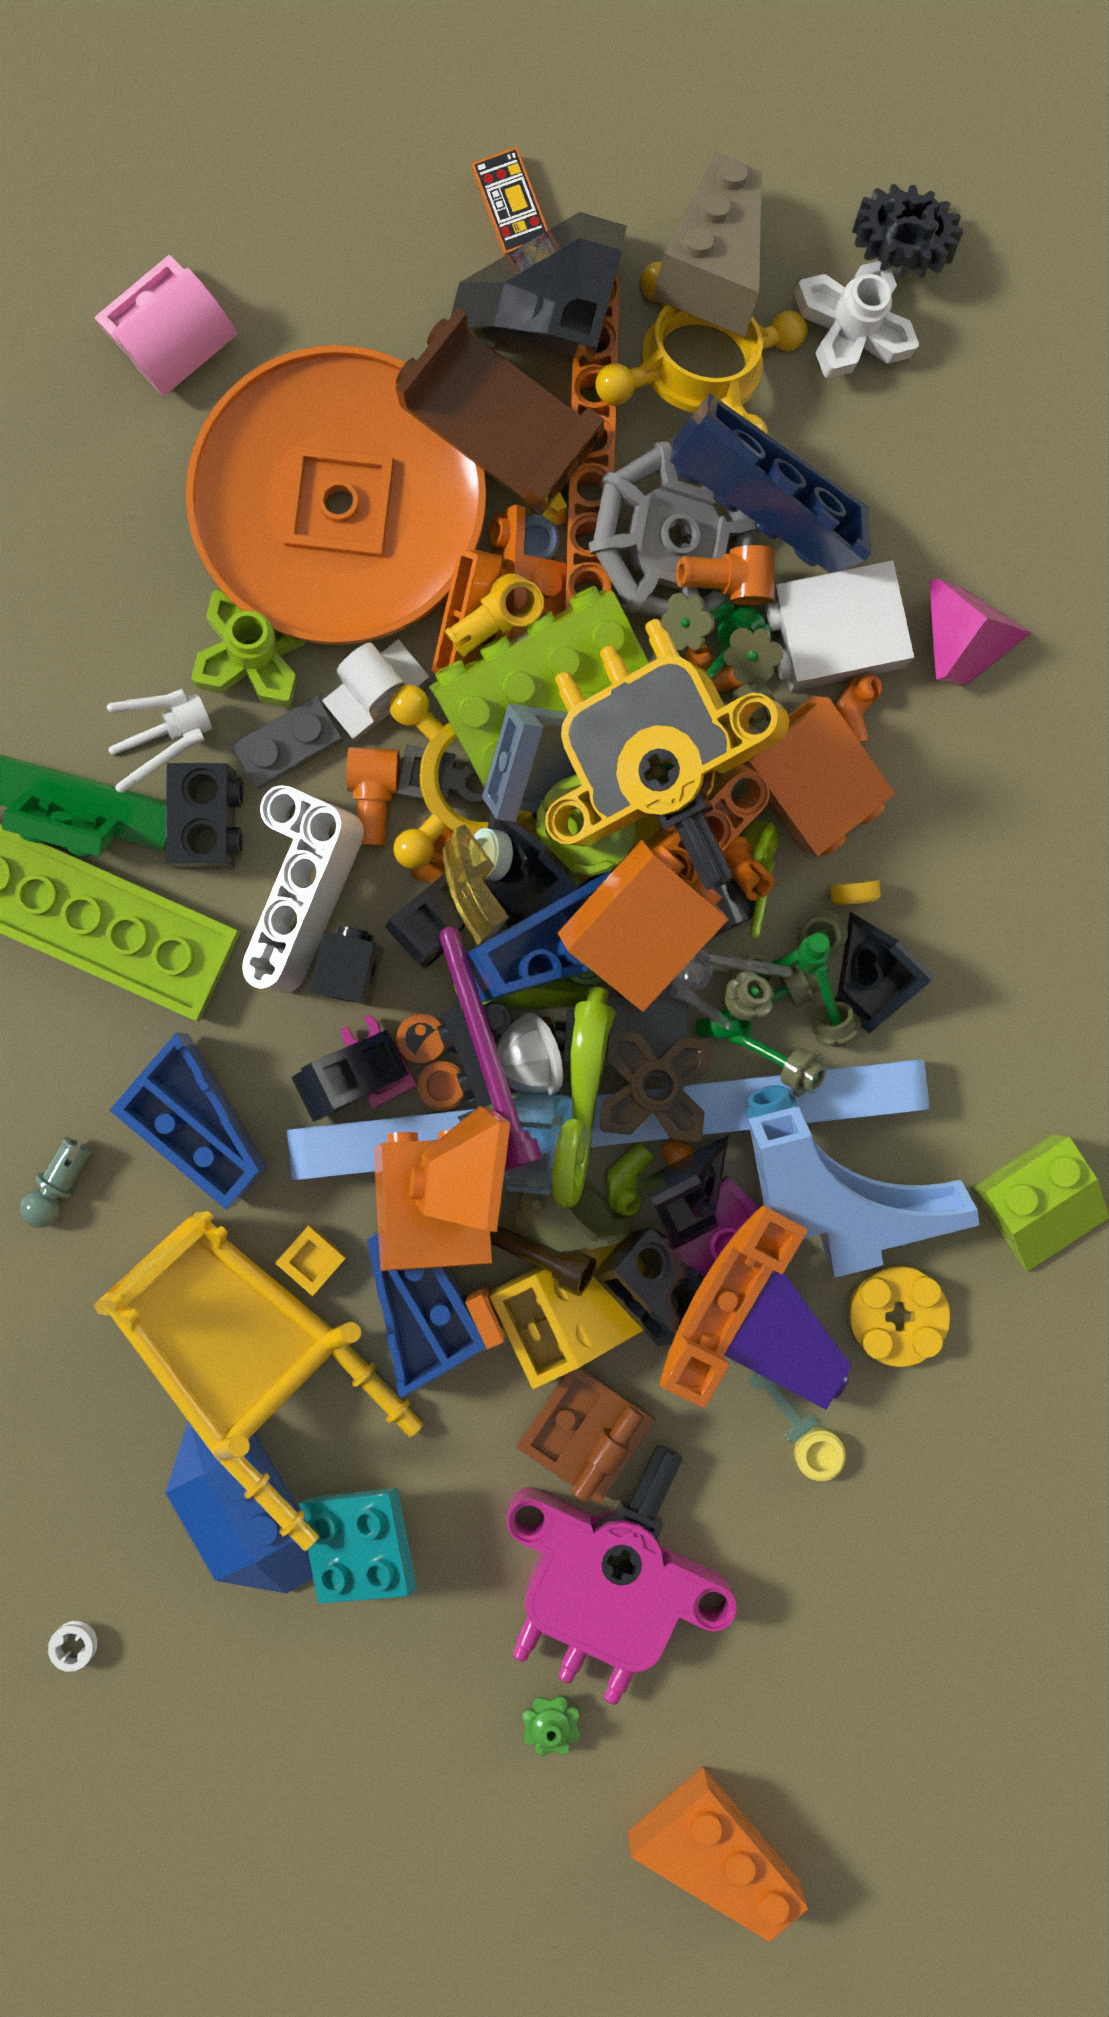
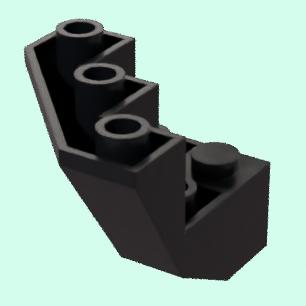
[451,212,627,362]

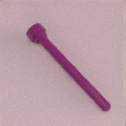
[440,927,543,1172]

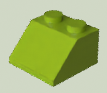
[971,1134,1109,1272]

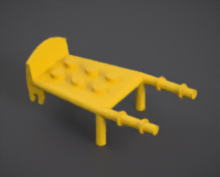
[93,1211,424,1551]

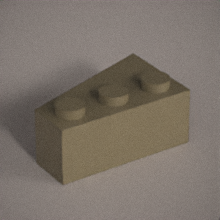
[653,153,762,337]

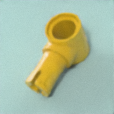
[444,574,544,658]

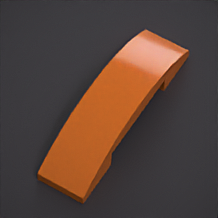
[659,1205,808,1409]

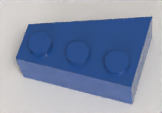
[109,1032,268,1210]
[367,1231,486,1399]

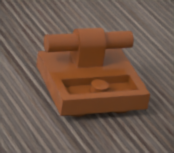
[517,1367,656,1505]

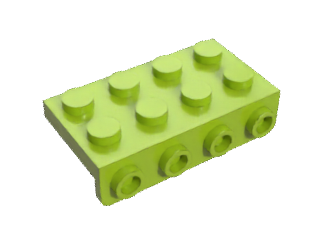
[429,586,649,788]

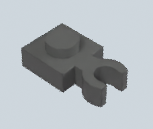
[397,745,483,804]

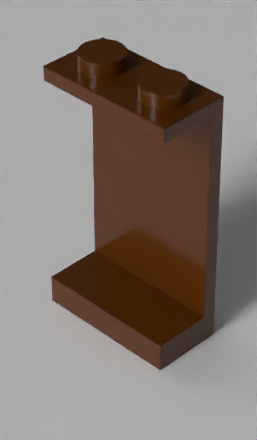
[395,307,605,515]

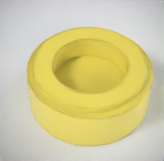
[794,1428,846,1481]

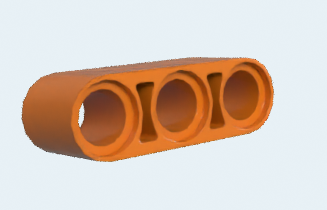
[646,764,770,883]

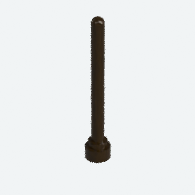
[490,1225,596,1296]

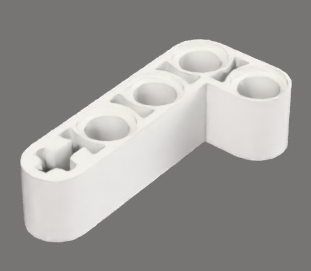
[242,785,364,992]

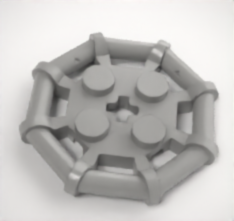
[589,441,760,619]

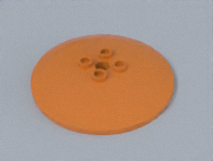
[186,345,486,645]

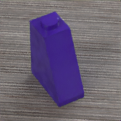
[724,1270,851,1410]

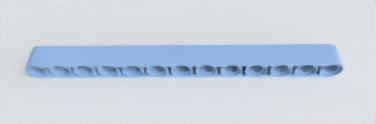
[286,1059,930,1180]

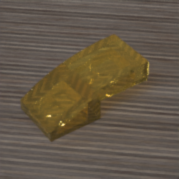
[443,824,509,946]

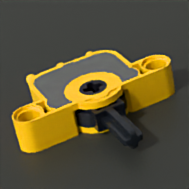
[545,619,789,890]

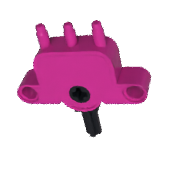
[507,1445,737,1705]

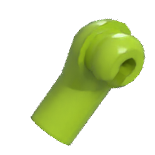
[606,1142,655,1217]

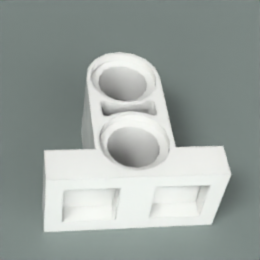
[322,639,431,742]

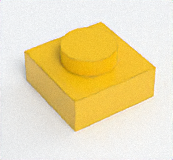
[275,1224,348,1296]

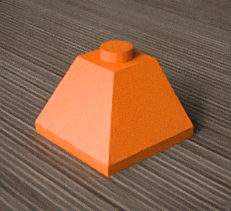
[409,1106,510,1232]

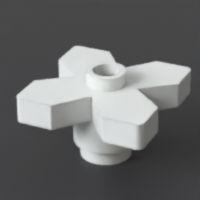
[794,261,919,378]

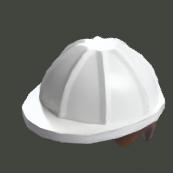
[496,1012,565,1097]

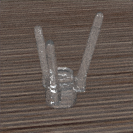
[670,950,792,1030]

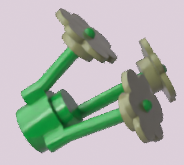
[661,593,784,683]

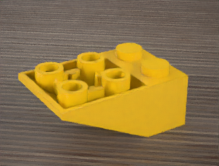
[489,1243,645,1389]

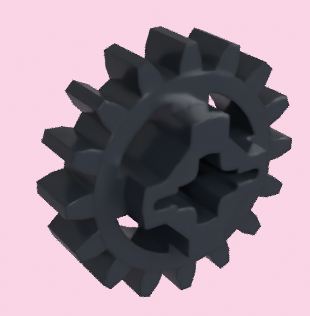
[852,184,963,278]

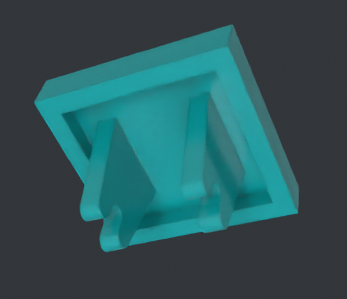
[299,1488,417,1604]

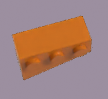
[628,1766,809,1942]

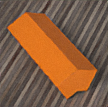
[431,548,502,673]

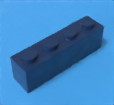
[670,393,871,573]

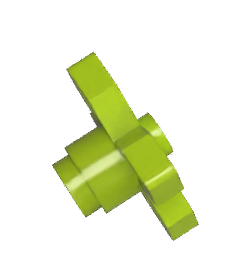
[191,590,306,708]

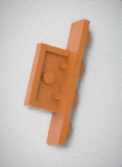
[485,504,566,643]

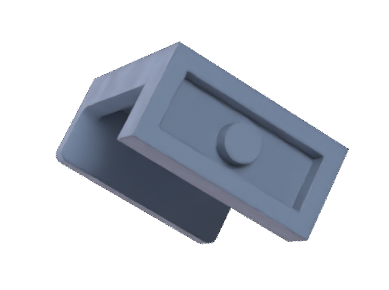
[482,703,576,822]

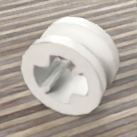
[48,1621,98,1672]

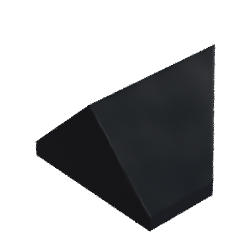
[479,810,582,927]
[835,912,935,1033]
[640,1135,729,1249]

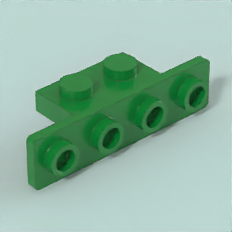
[0,754,166,857]

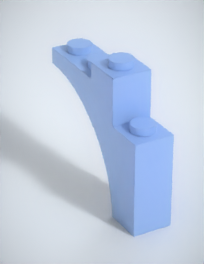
[748,1106,979,1278]

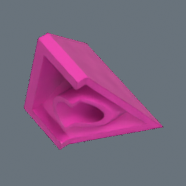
[929,579,1031,685]

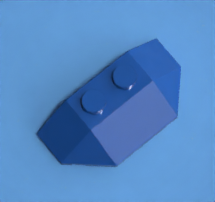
[165,1421,313,1594]

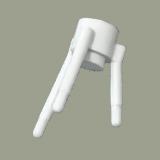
[107,689,212,793]

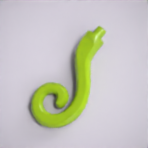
[552,987,615,1208]

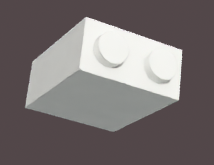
[765,560,914,692]

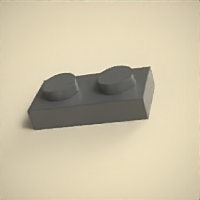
[231,695,343,790]

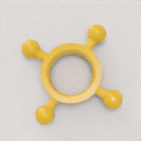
[595,261,808,434]
[389,685,539,869]

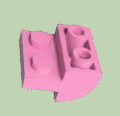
[94,255,238,397]

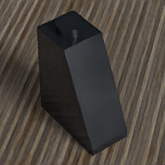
[555,970,692,1065]

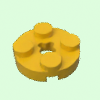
[847,1265,950,1367]

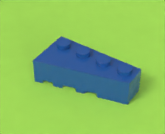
[466,866,617,1003]

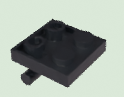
[437,1004,513,1106]

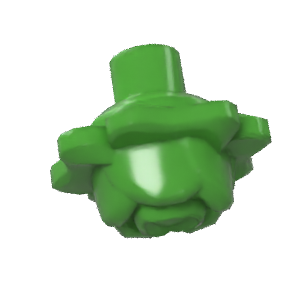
[522,1695,580,1756]

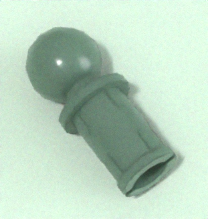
[20,1137,93,1228]

